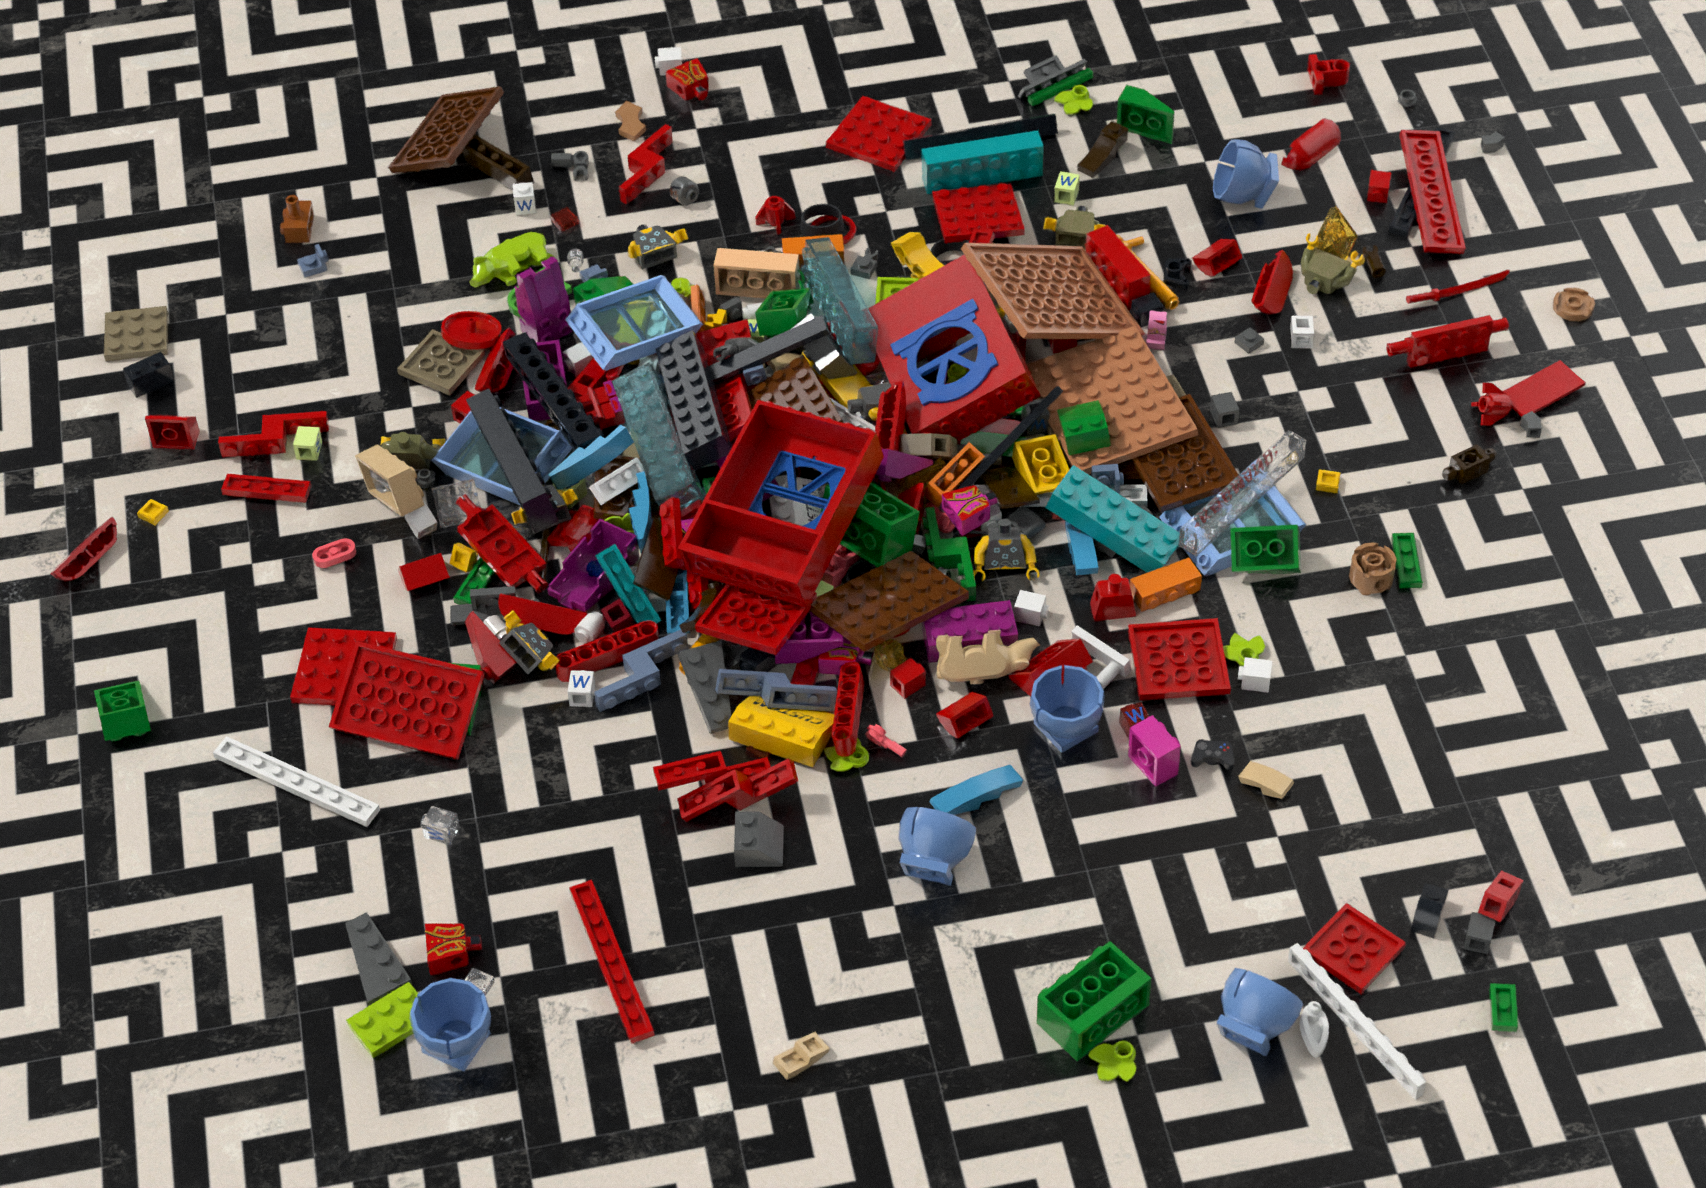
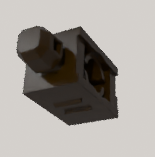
[1442,444,1497,485]

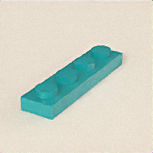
[595,544,661,624]

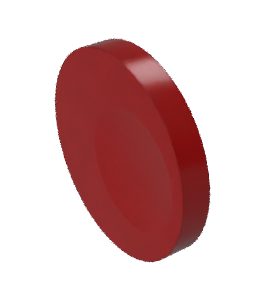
[441,311,502,350]

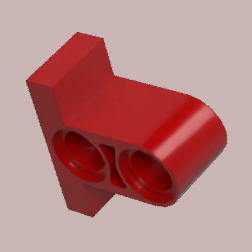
[1307,54,1350,95]

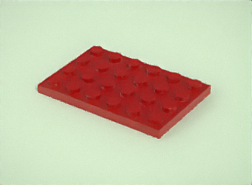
[329,641,485,760]

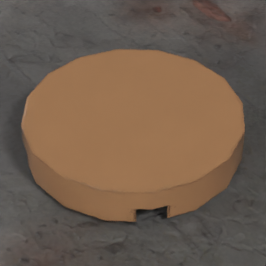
[1553,287,1595,321]

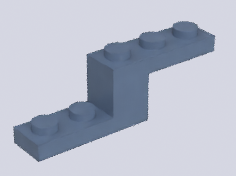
[594,629,688,712]
[715,669,837,711]

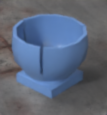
[1213,139,1279,209]
[1030,665,1105,753]
[898,807,976,886]
[1217,968,1303,1056]
[410,978,491,1071]

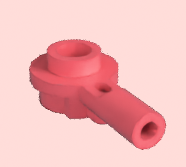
[925,502,955,533]
[865,724,907,757]

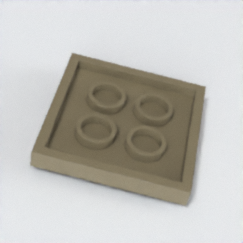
[104,306,168,362]
[397,329,485,395]

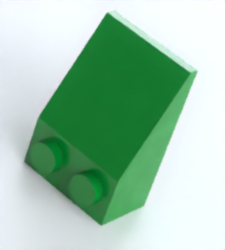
[1117,85,1175,144]
[573,276,649,327]
[755,288,811,338]
[1057,400,1111,456]
[1231,525,1301,574]
[94,681,151,741]

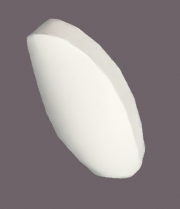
[1300,1001,1329,1058]

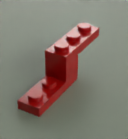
[619,124,673,205]
[218,411,329,457]
[659,497,708,612]
[653,751,771,791]
[677,758,798,821]

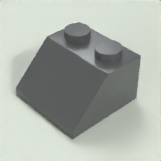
[734,811,784,867]

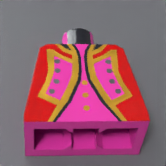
[942,485,997,536]
[818,636,874,675]

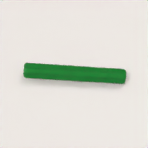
[1028,68,1094,106]

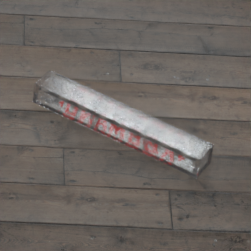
[1179,430,1306,556]

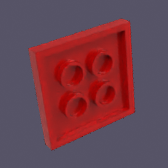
[1303,903,1406,994]

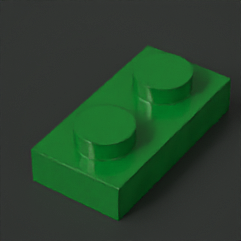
[1489,983,1518,1032]

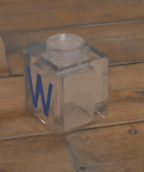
[421,806,460,845]

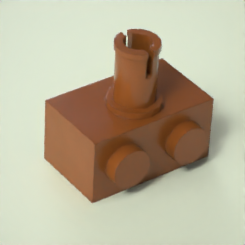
[280,195,314,243]

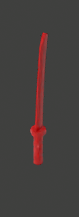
[1406,269,1510,304]

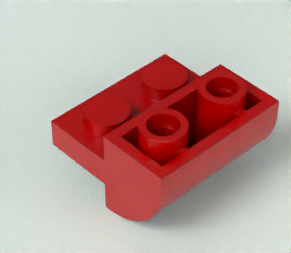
[547,505,603,552]

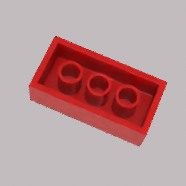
[1085,225,1151,312]

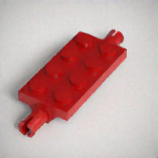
[1386,315,1509,368]
[456,494,548,593]

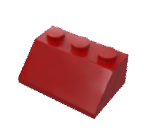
[1008,638,1093,697]

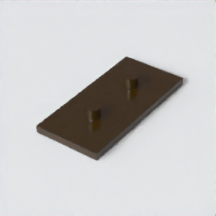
[980,466,1040,509]
[633,518,686,601]

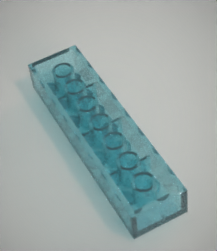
[801,237,878,365]
[612,362,704,508]

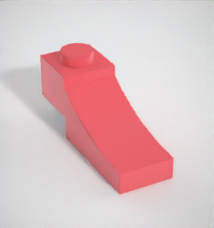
[821,544,861,588]

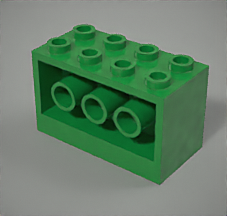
[820,482,920,567]
[1036,941,1151,1061]

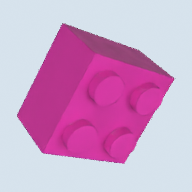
[1128,715,1181,787]

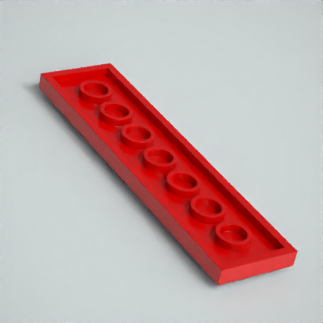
[1399,129,1466,254]

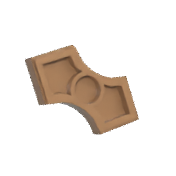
[615,101,646,142]

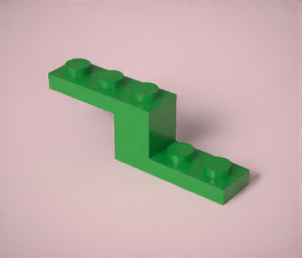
[922,507,976,602]

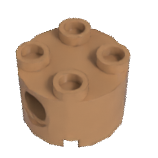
[1349,543,1396,596]

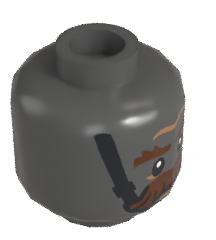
[670,176,699,205]

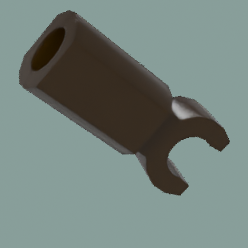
[1362,245,1386,278]

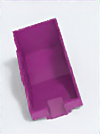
[514,256,573,343]
[547,519,639,612]

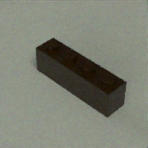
[463,134,534,190]

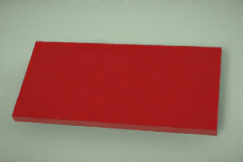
[1503,360,1586,417]

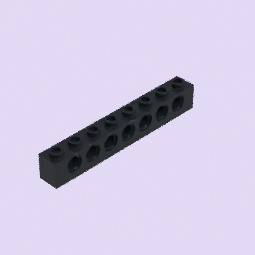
[503,332,604,451]

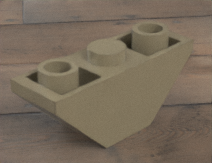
[899,433,957,461]

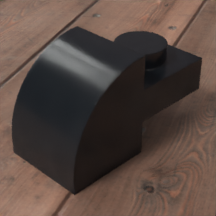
[1410,883,1449,938]

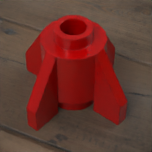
[755,196,795,234]
[1471,382,1512,426]

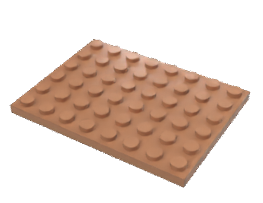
[961,243,1145,339]
[1026,326,1198,474]

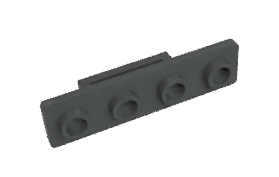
[1018,55,1087,99]
[450,586,539,625]

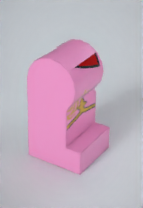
[1146,311,1167,350]

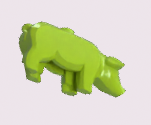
[469,232,554,287]

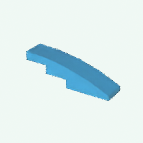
[548,425,634,490]
[629,471,652,554]
[1064,520,1099,575]
[666,569,690,635]
[929,764,1023,815]

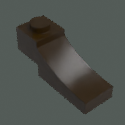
[1077,121,1128,178]
[679,581,726,633]

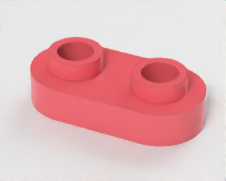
[312,538,356,568]

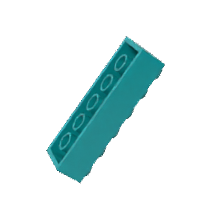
[922,131,1044,194]
[1045,465,1184,573]

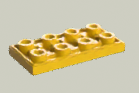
[801,350,871,409]

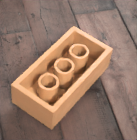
[714,248,800,298]

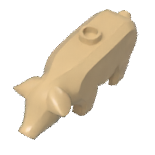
[936,630,1040,684]

